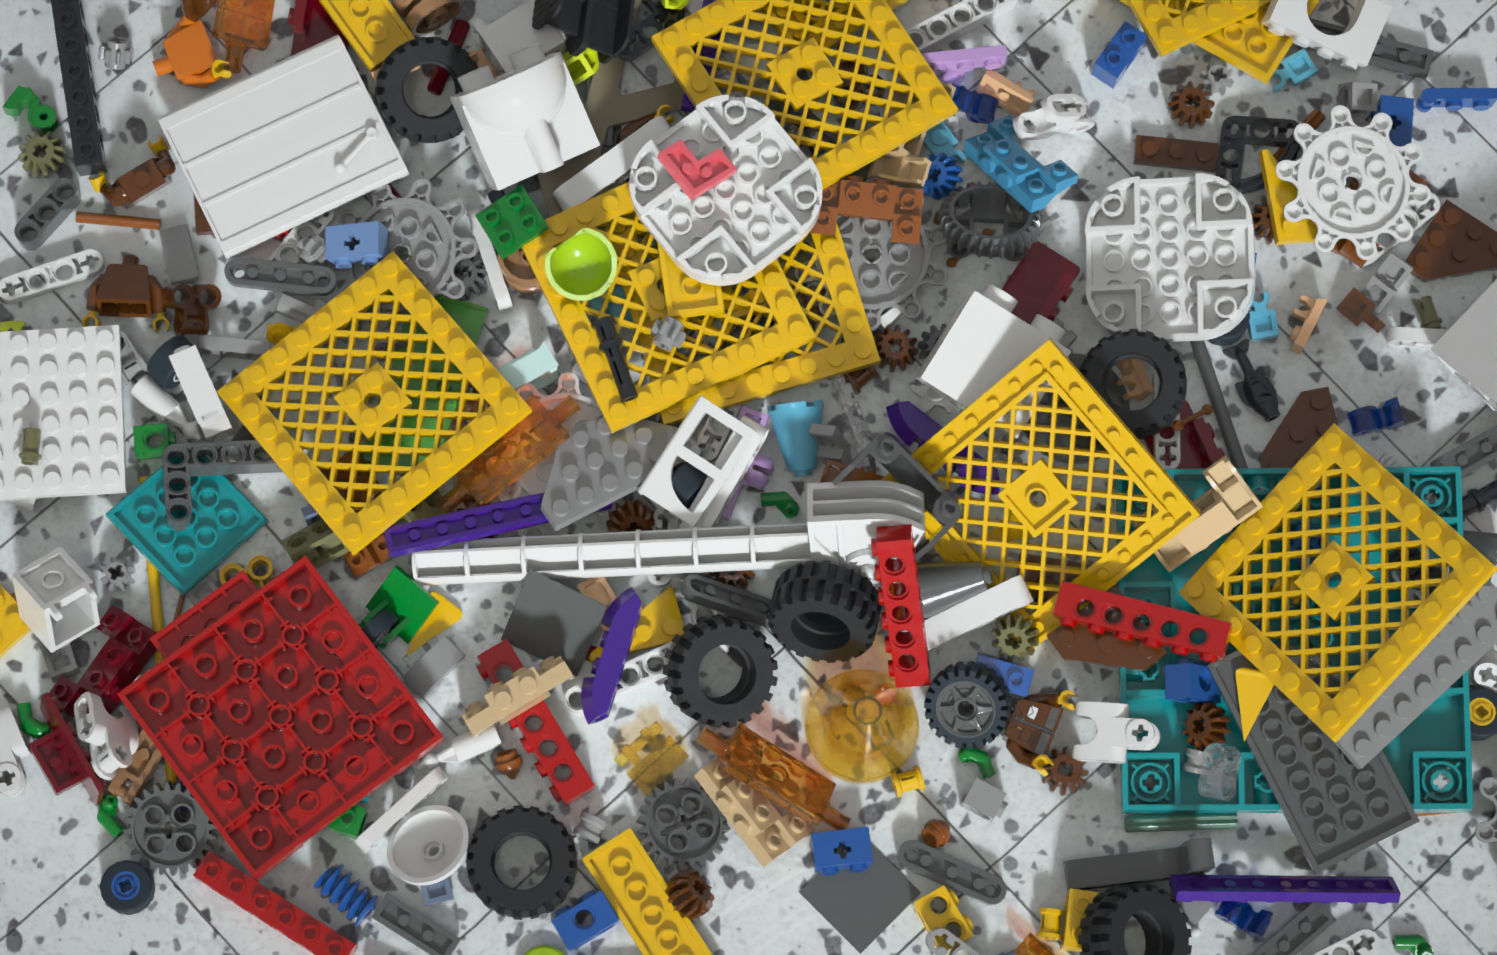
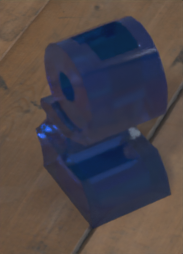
[952,84,999,124]
[1347,397,1404,437]
[1214,901,1273,941]

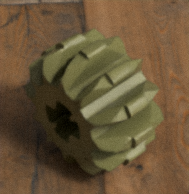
[18,130,66,178]
[991,613,1040,662]

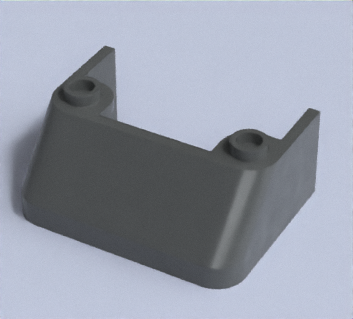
[832,432,962,561]

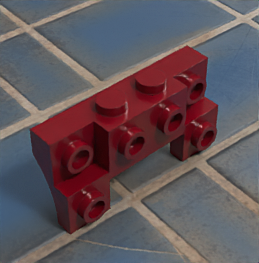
[49,605,157,718]

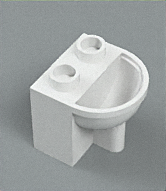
[450,43,600,191]
[1431,279,1497,414]
[915,284,1071,438]

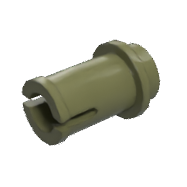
[1414,296,1442,329]
[19,428,42,465]

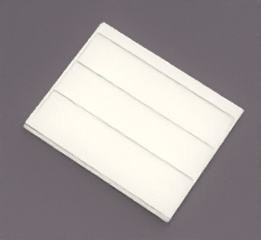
[157,35,409,259]

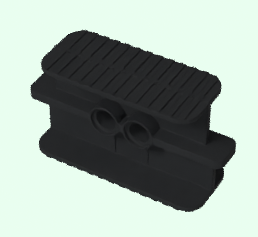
[532,0,635,64]

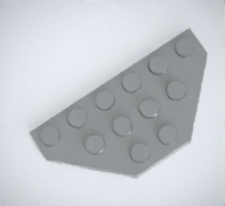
[541,415,702,532]

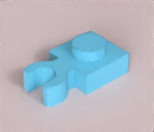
[1271,48,1318,92]
[923,121,966,164]
[1248,291,1279,341]

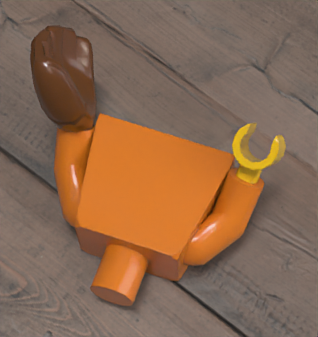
[152,0,231,89]

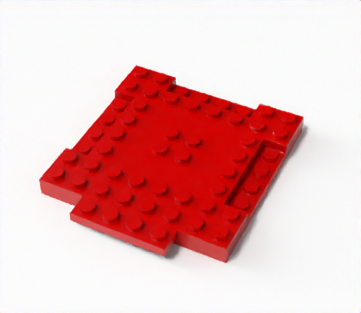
[117,556,444,881]

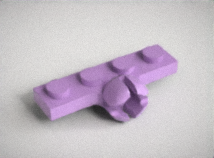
[897,45,1007,86]
[721,406,774,521]

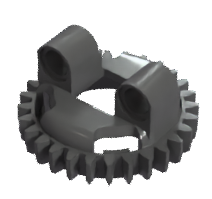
[938,181,1042,261]

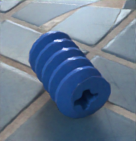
[313,864,378,927]

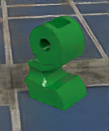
[2,85,58,134]

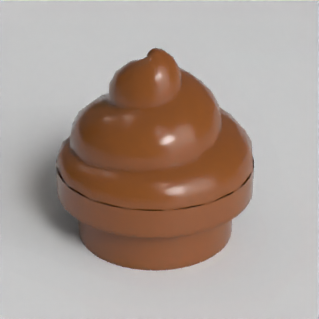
[494,748,523,779]
[921,819,951,848]

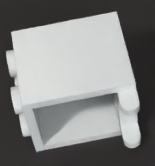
[473,0,567,75]
[12,546,100,653]

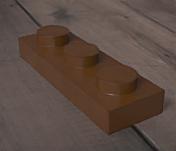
[1133,135,1219,173]

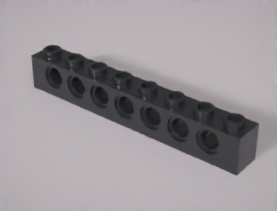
[51,0,108,176]

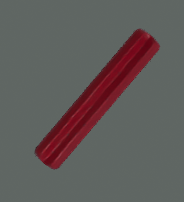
[427,19,470,96]

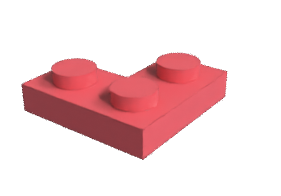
[657,140,737,201]

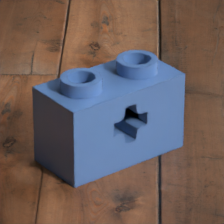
[325,221,388,269]

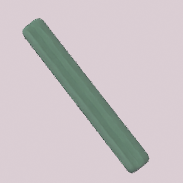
[1124,813,1238,833]

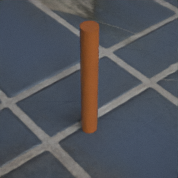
[76,211,161,230]

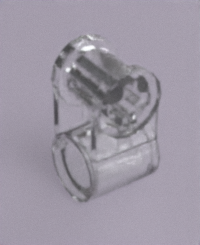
[1198,743,1241,801]

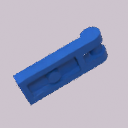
[1416,88,1497,113]

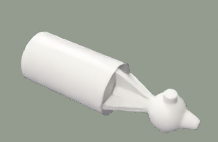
[131,375,203,441]
[417,724,502,770]

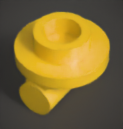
[266,322,296,344]

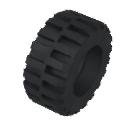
[375,36,479,143]
[1080,329,1187,439]
[768,561,882,663]
[663,615,778,728]
[466,805,578,920]
[1078,884,1192,955]

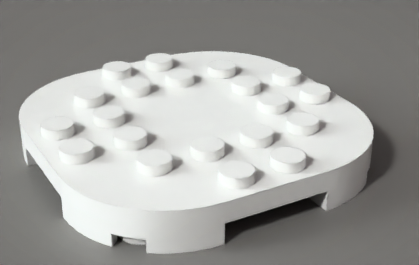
[629,95,823,286]
[1085,173,1255,342]

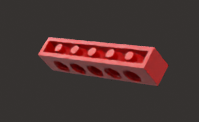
[871,524,931,688]
[1053,581,1233,663]
[476,639,595,807]
[193,851,358,955]

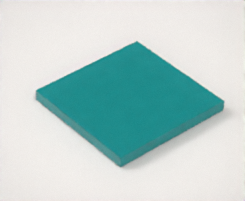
[106,441,268,597]

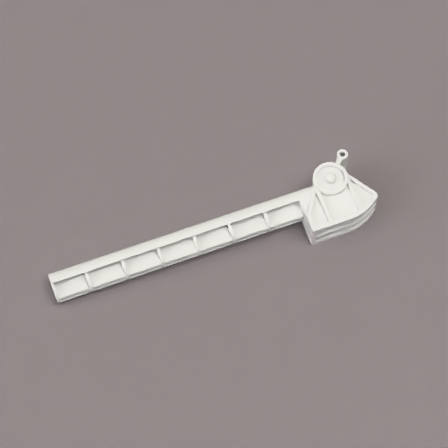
[412,480,925,591]

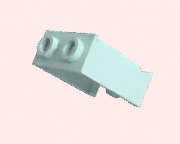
[497,341,559,391]

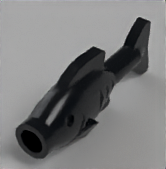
[1223,338,1281,422]

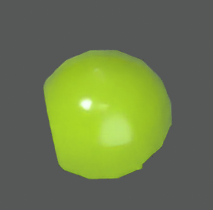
[545,228,617,301]

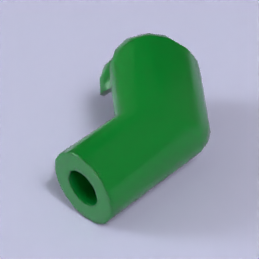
[760,491,800,518]
[16,702,50,739]
[957,745,997,779]
[97,794,125,839]
[1393,934,1434,955]

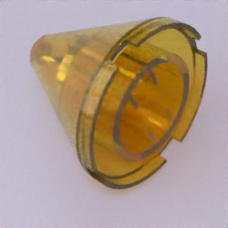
[804,669,919,784]

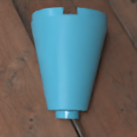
[767,400,824,477]

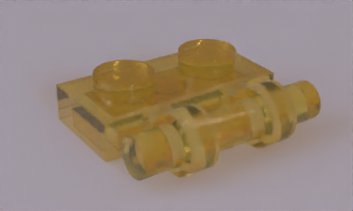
[614,721,689,796]

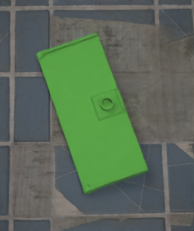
[361,295,488,467]

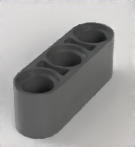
[14,177,81,251]

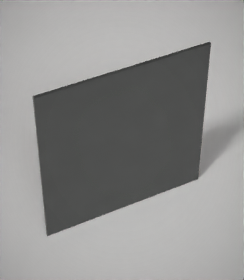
[501,569,607,676]
[799,843,921,954]

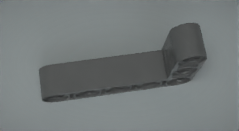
[163,439,304,531]
[1063,837,1215,891]

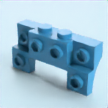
[963,115,1078,213]

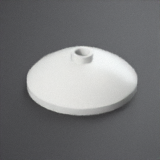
[387,805,471,885]

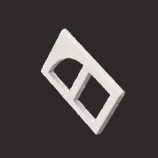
[637,396,757,527]

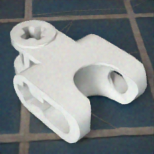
[1013,94,1095,140]
[74,691,139,780]
[1072,701,1160,764]
[0,706,31,797]

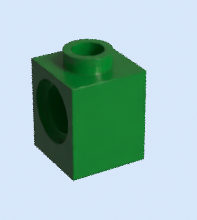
[133,423,177,460]
[329,805,368,840]

